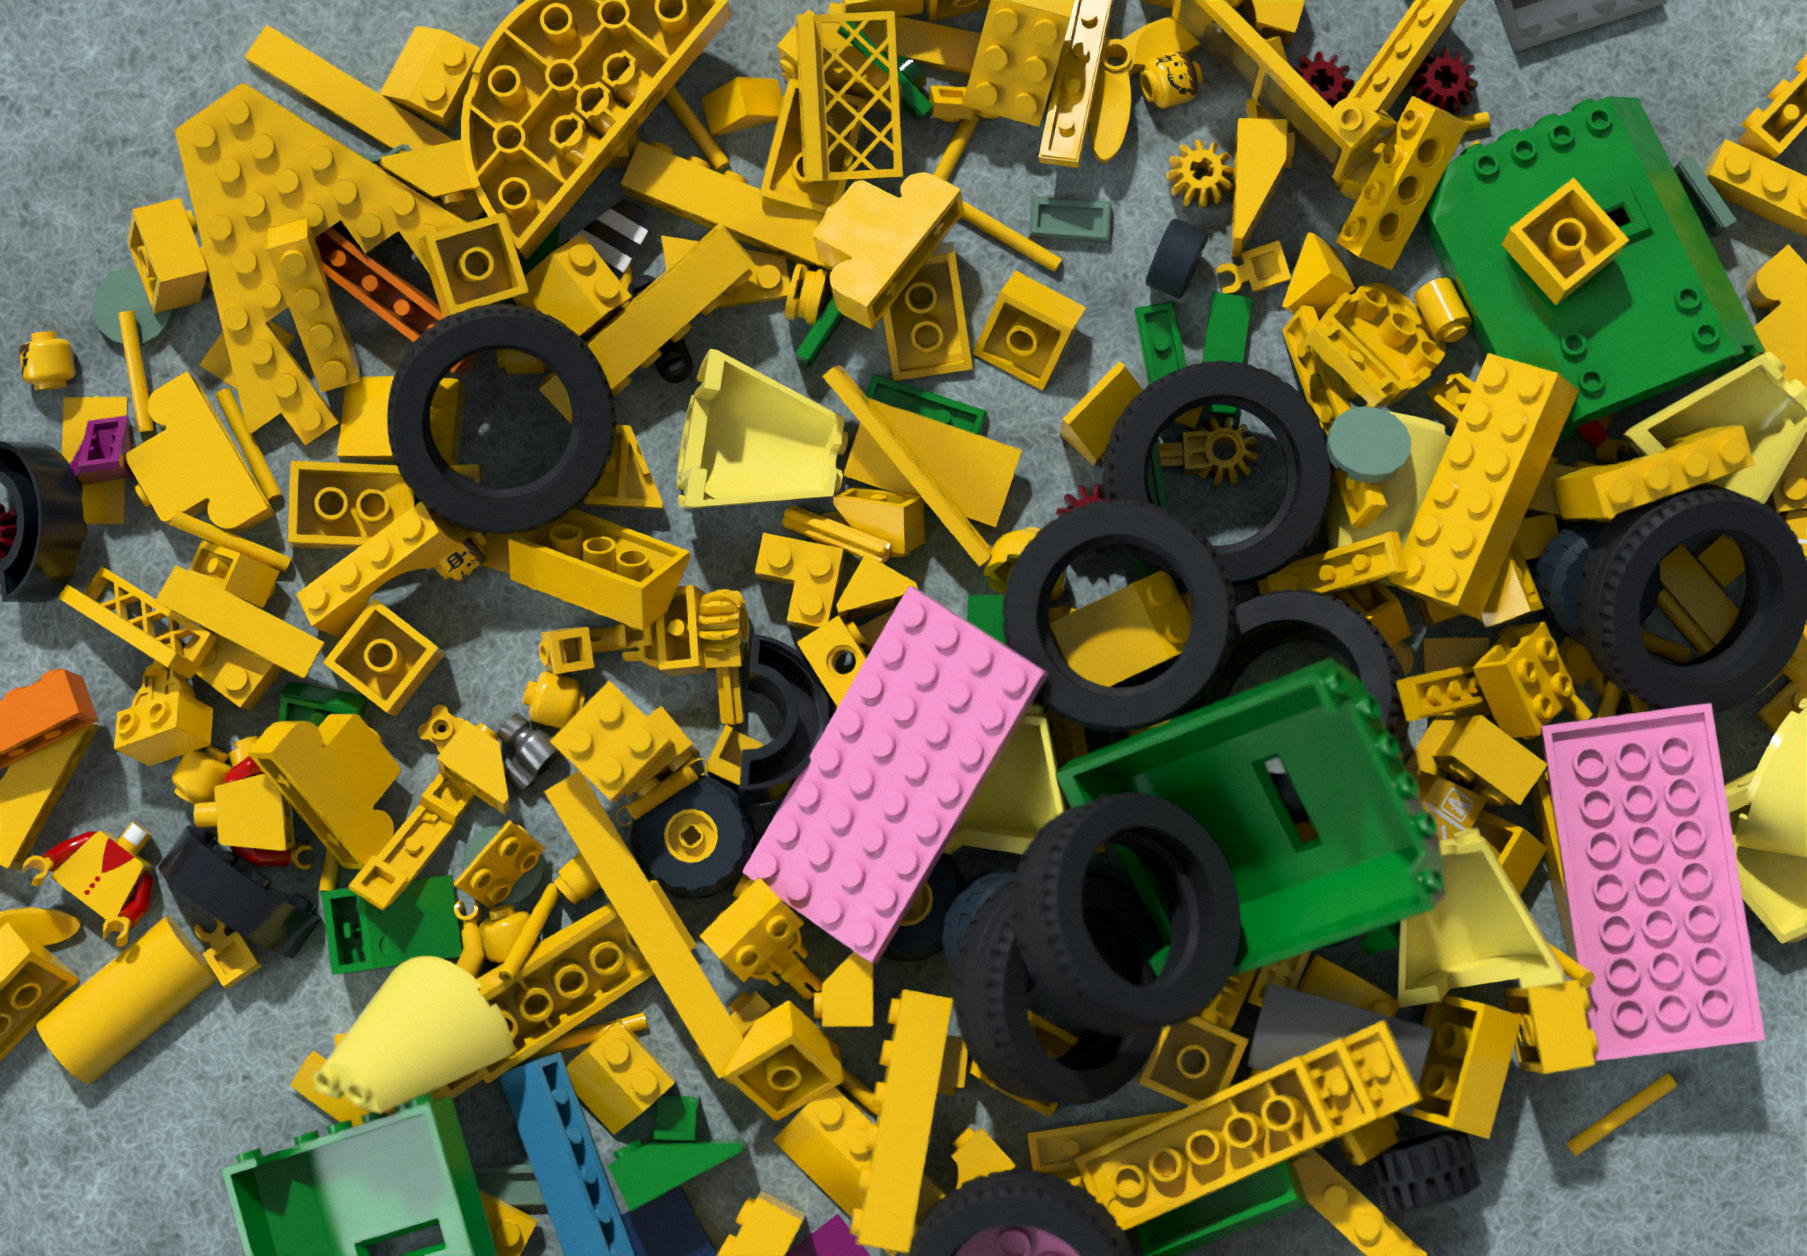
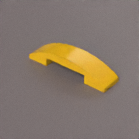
[348,772,475,911]

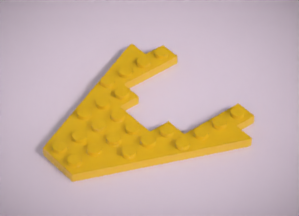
[175,82,502,446]

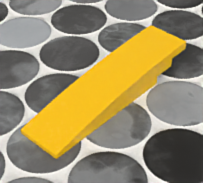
[416,881,697,1101]
[1074,1020,1423,1231]

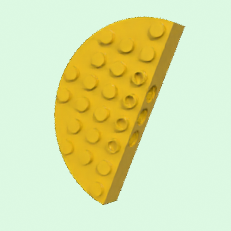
[461,0,732,261]

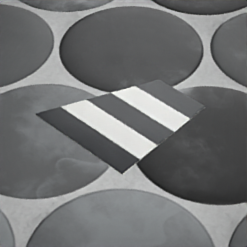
[558,198,656,280]

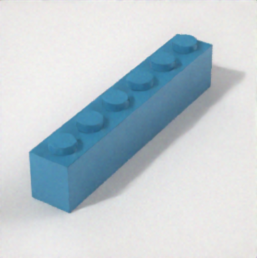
[499,1052,635,1256]

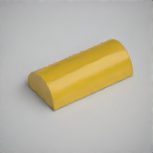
[36,915,218,1085]

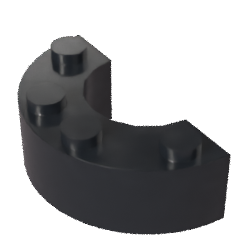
[0,441,87,603]
[738,634,829,806]
[158,824,322,958]

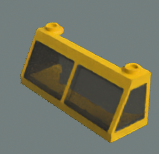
[1172,0,1397,183]

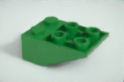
[321,875,463,975]

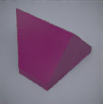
[69,415,135,485]

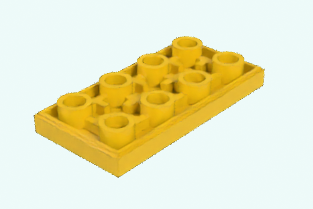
[843,398,1023,527]

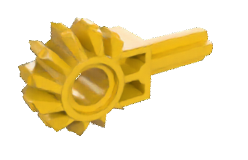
[1158,417,1258,486]
[698,589,750,725]

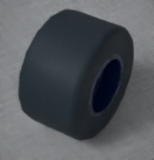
[1145,218,1209,299]

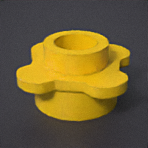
[418,704,465,752]

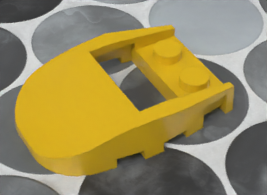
[1300,283,1446,408]

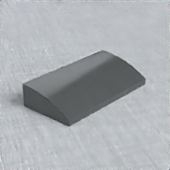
[1495,0,1667,52]
[1248,982,1435,1114]

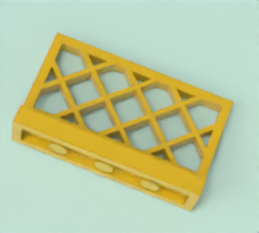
[795,11,903,182]

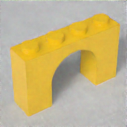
[1551,425,1755,519]

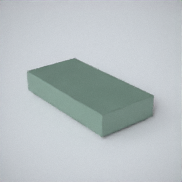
[1674,154,1737,237]
[1029,196,1111,244]
[471,1164,546,1207]

